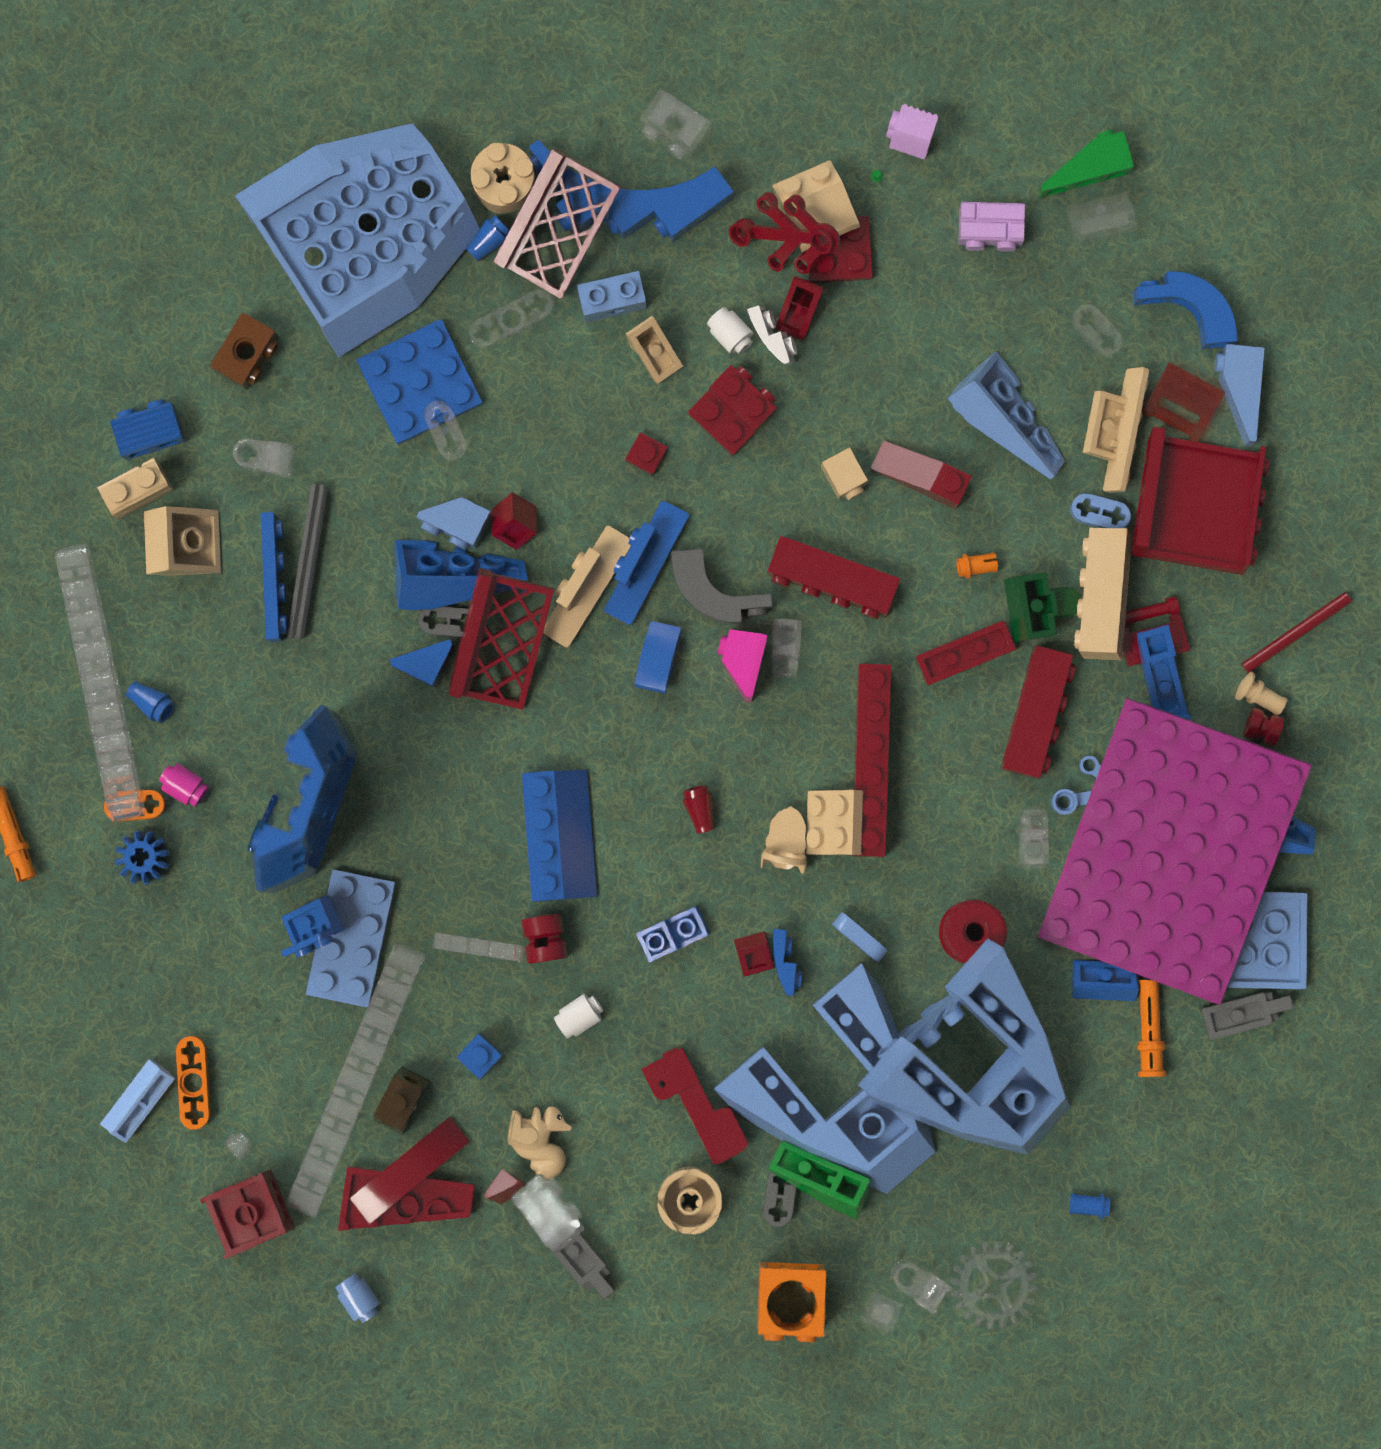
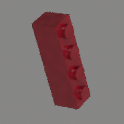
[767,535,900,620]
[1000,645,1076,780]

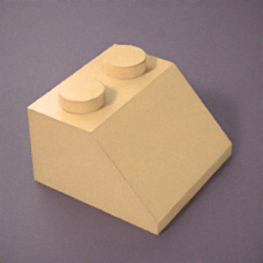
[772,160,860,252]
[144,506,221,576]

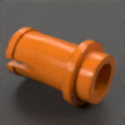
[956,552,998,579]

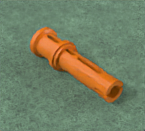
[1137,980,1167,1077]

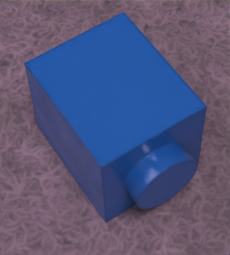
[456,1033,504,1079]

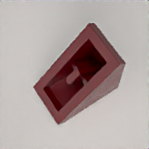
[774,276,824,340]

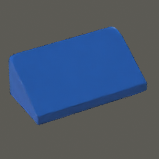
[1072,960,1138,1001]

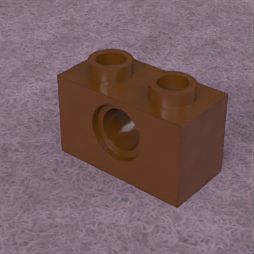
[210,312,279,390]

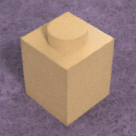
[821,447,868,501]

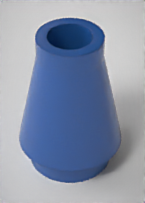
[466,215,510,261]
[126,681,175,723]

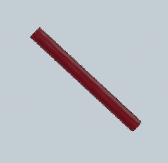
[1241,592,1352,674]

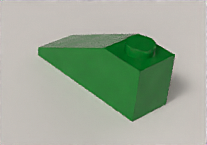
[1038,130,1134,198]
[768,1140,870,1220]

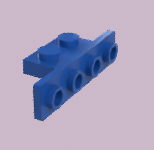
[604,501,689,625]

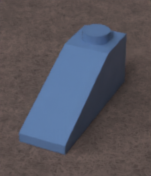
[1214,344,1264,446]

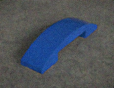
[1137,625,1192,721]

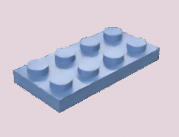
[306,869,396,1008]

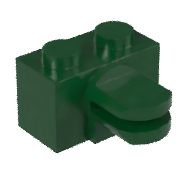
[1004,572,1080,643]

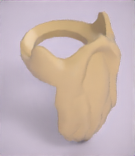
[761,806,807,874]

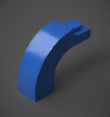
[1133,271,1238,349]

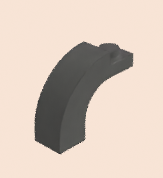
[671,549,772,625]

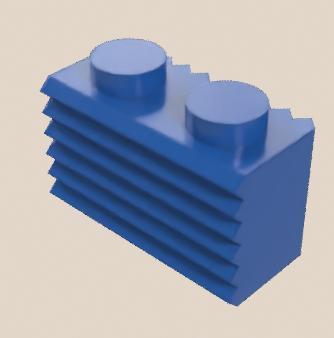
[110,399,186,460]

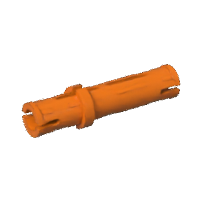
[0,786,38,883]

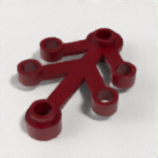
[729,192,840,274]

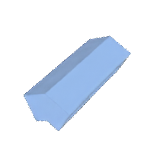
[100,1059,175,1143]

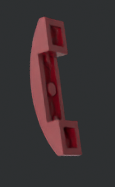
[349,1117,470,1224]

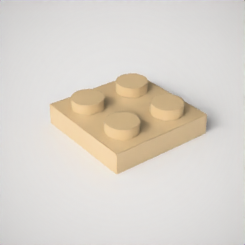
[806,790,863,855]

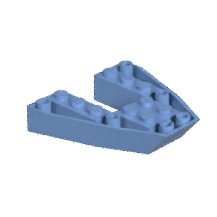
[858,939,1070,1155]
[714,963,936,1194]

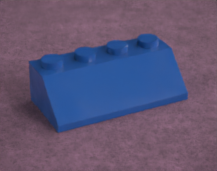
[522,770,597,902]

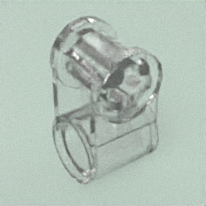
[233,438,296,478]
[891,1259,954,1315]

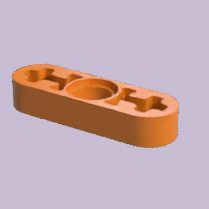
[176,1036,211,1130]

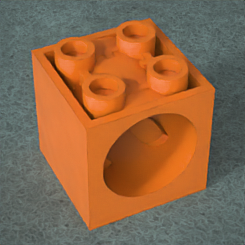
[757,1262,826,1342]

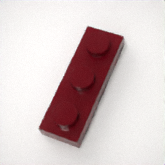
[915,620,1016,686]

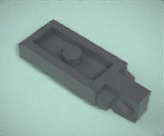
[1201,992,1293,1040]
[540,1215,615,1299]

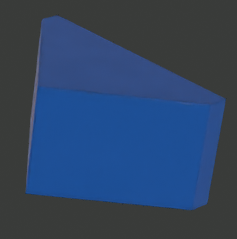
[390,639,454,688]

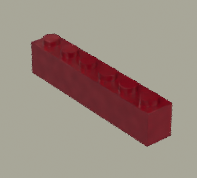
[851,664,891,858]

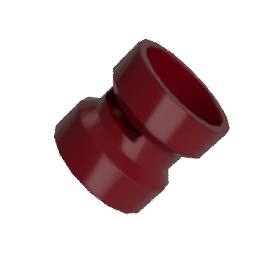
[1243,707,1284,747]

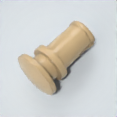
[1235,672,1287,715]

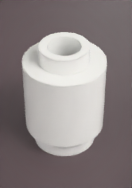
[707,307,753,354]
[554,993,603,1039]

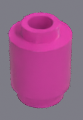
[159,763,209,807]

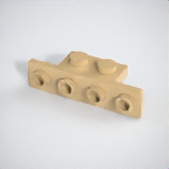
[1083,367,1149,493]
[543,526,631,648]

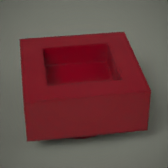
[625,432,668,476]

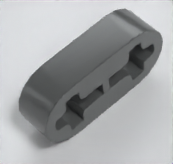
[418,607,468,638]
[763,1172,796,1227]

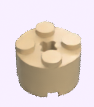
[471,143,535,214]
[657,1167,722,1234]

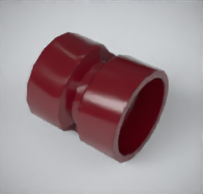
[521,914,568,964]

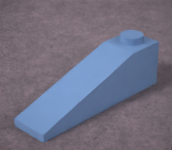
[948,352,1065,479]

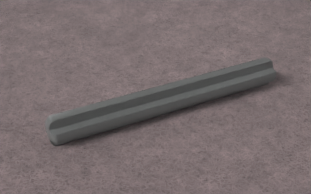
[287,484,328,640]

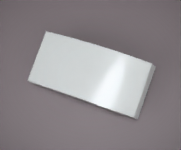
[747,305,797,364]

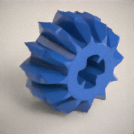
[115,831,170,885]

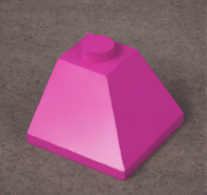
[717,629,767,702]

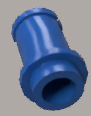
[1069,1193,1110,1220]

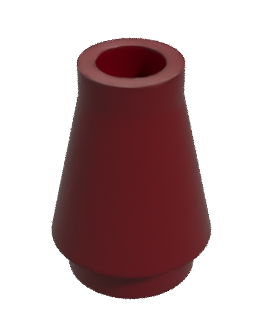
[682,785,715,834]

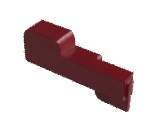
[641,1047,748,1165]

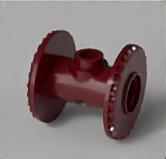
[939,900,1007,964]

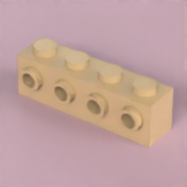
[1074,528,1132,660]

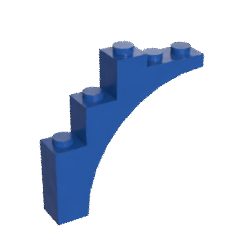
[529,140,734,242]

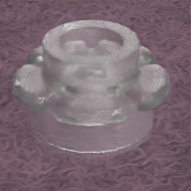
[223,1132,253,1161]

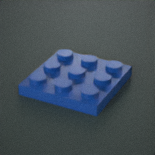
[356,319,483,445]

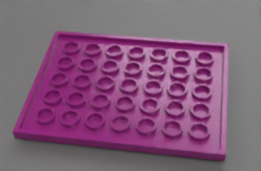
[1038,697,1312,1005]

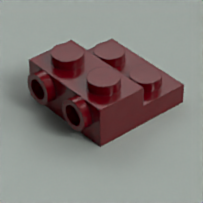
[687,365,777,457]

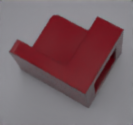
[492,492,537,550]

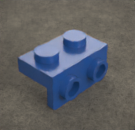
[281,895,343,958]

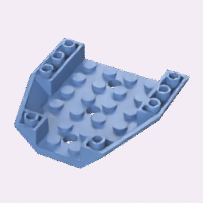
[235,123,480,358]

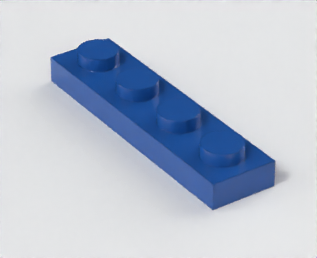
[261,512,288,642]

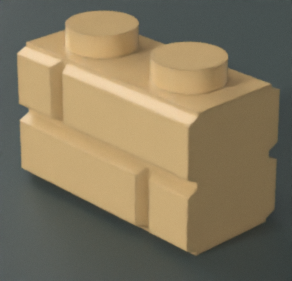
[97,458,174,520]

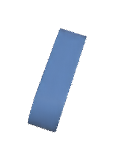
[1070,494,1131,528]
[832,912,888,963]

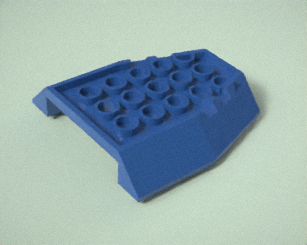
[251,705,358,894]

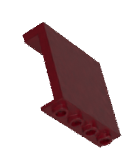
[1131,427,1269,575]

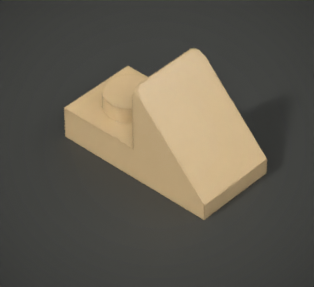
[626,316,683,384]

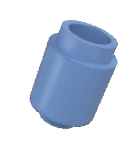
[335,1273,380,1323]

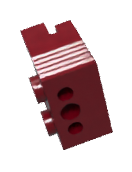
[200,1169,295,1259]

